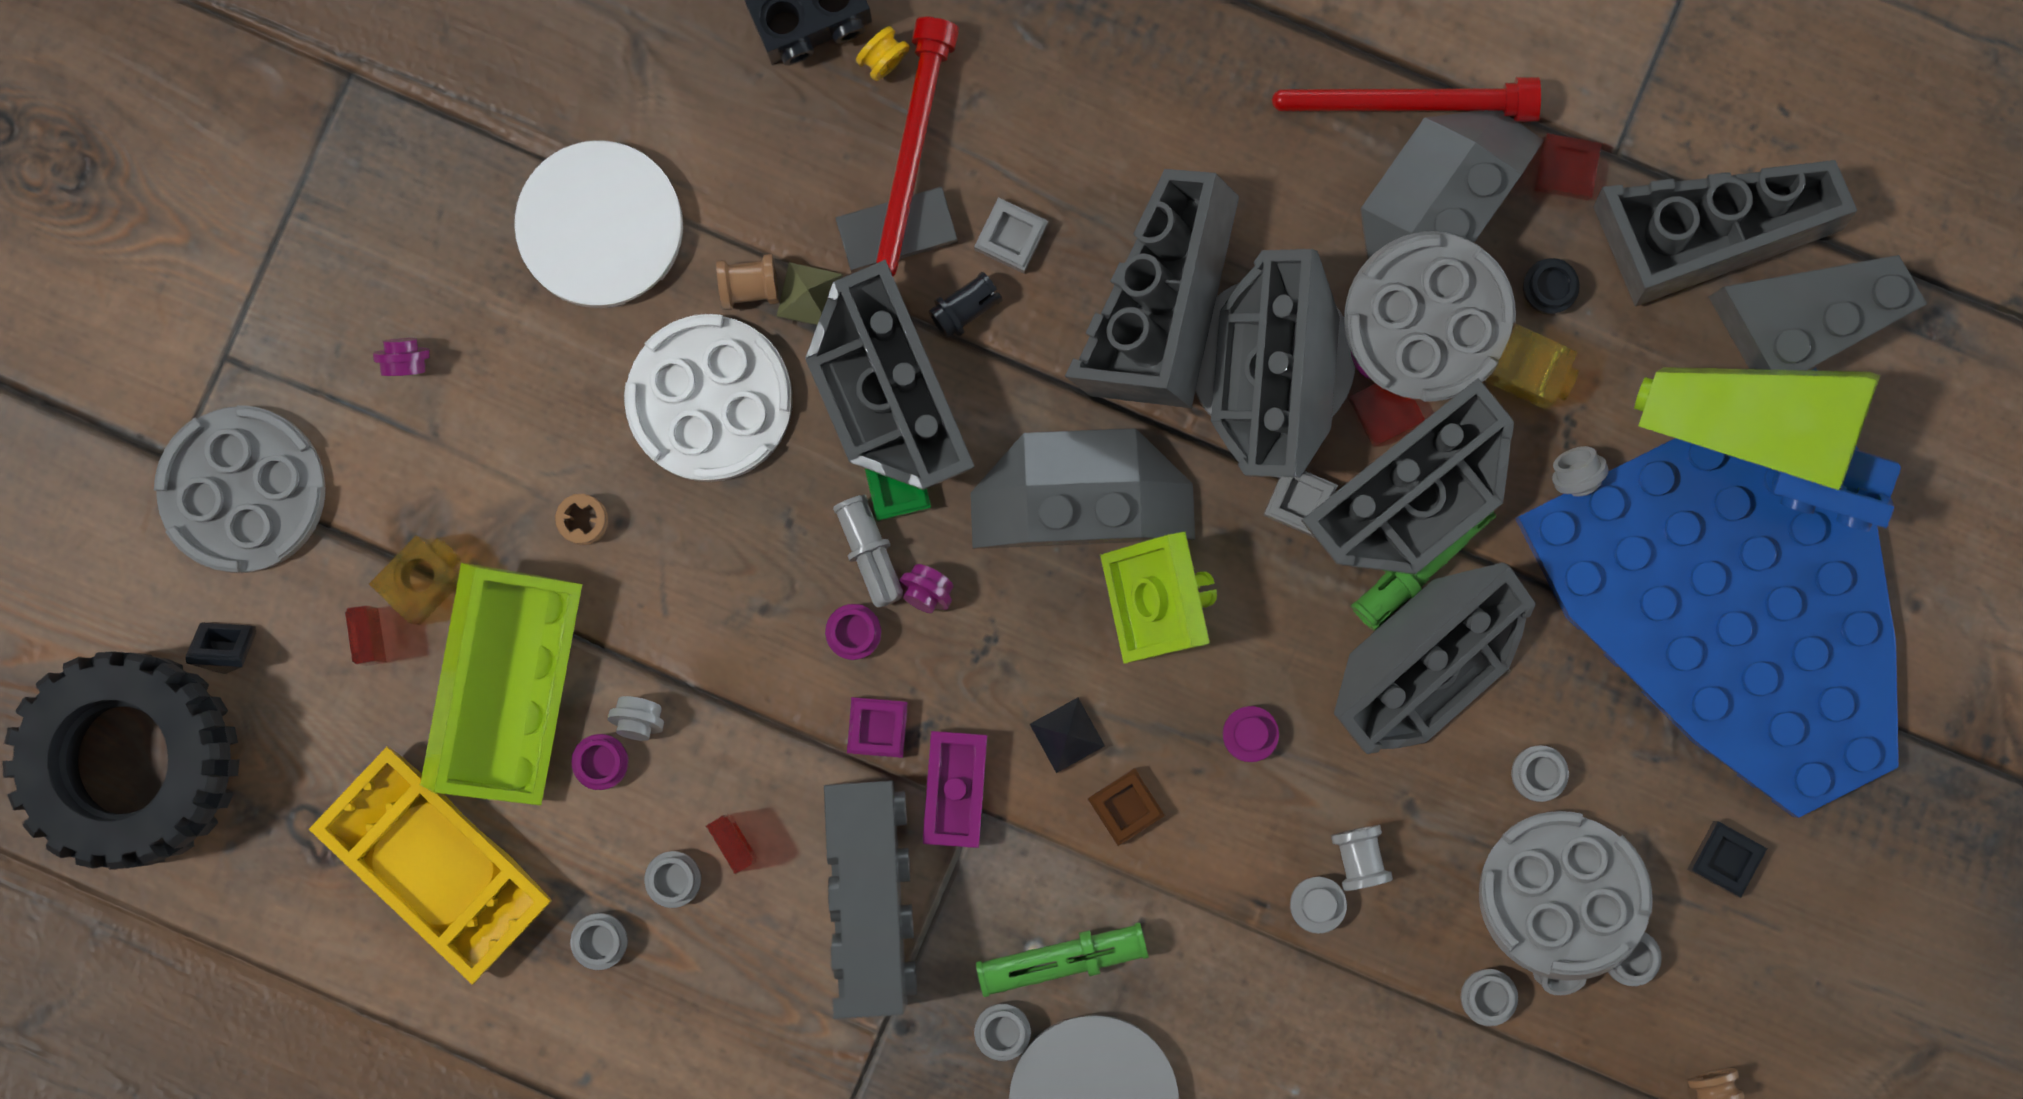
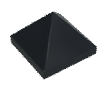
[185,622,256,674]
[1029,697,1105,773]

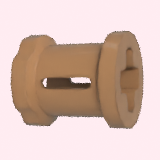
[716,254,779,310]

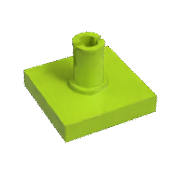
[1100,532,1217,664]

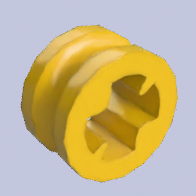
[855,26,910,81]

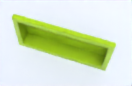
[420,563,582,806]

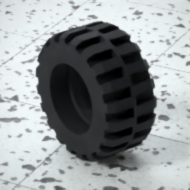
[2,651,240,870]

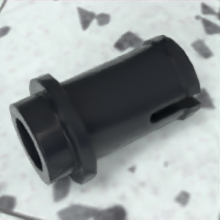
[928,272,1003,338]

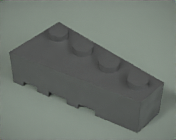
[1593,160,1858,307]
[1065,169,1239,408]

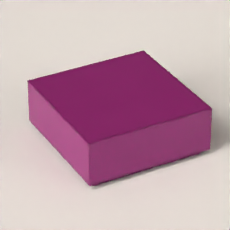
[847,697,908,758]

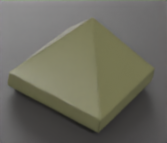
[777,262,843,326]

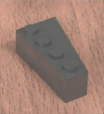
[824,780,917,1019]

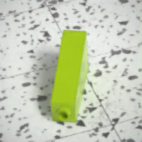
[1634,367,1880,490]

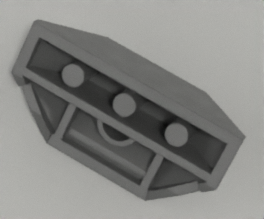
[1360,111,1544,259]
[1211,249,1340,478]
[805,260,975,490]
[1301,378,1514,575]
[970,428,1195,549]
[1334,562,1536,754]

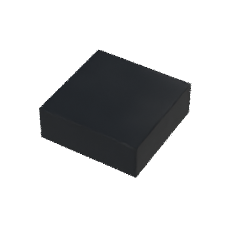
[1687,821,1768,898]

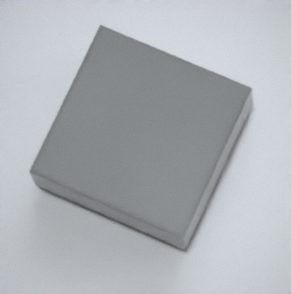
[974,197,1048,274]
[1263,471,1338,537]

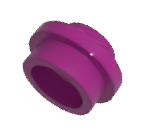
[373,338,430,376]
[899,564,954,614]
[825,604,881,660]
[1222,706,1279,762]
[571,734,629,790]

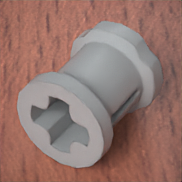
[1331,825,1393,891]

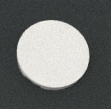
[515,141,683,308]
[624,314,793,482]

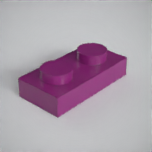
[922,731,987,848]

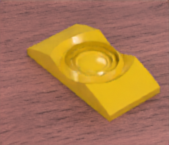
[309,746,552,985]

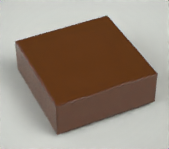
[1087,768,1165,846]

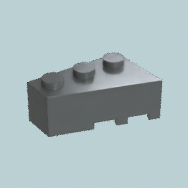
[1709,255,1927,370]

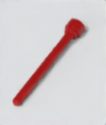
[876,17,959,277]
[1272,77,1541,122]

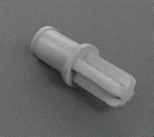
[833,495,903,607]

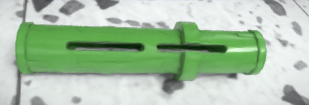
[1351,511,1496,631]
[976,923,1149,997]

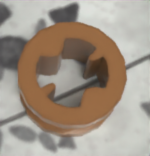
[555,494,609,545]
[1687,1068,1745,1099]

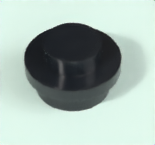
[1523,258,1580,314]

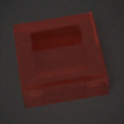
[1534,133,1602,201]
[1348,383,1425,447]
[345,605,387,666]
[706,814,758,874]

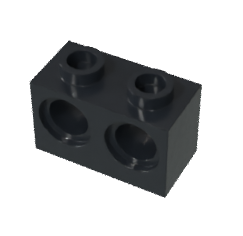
[744,0,873,66]

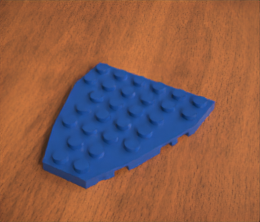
[1515,368,1899,818]

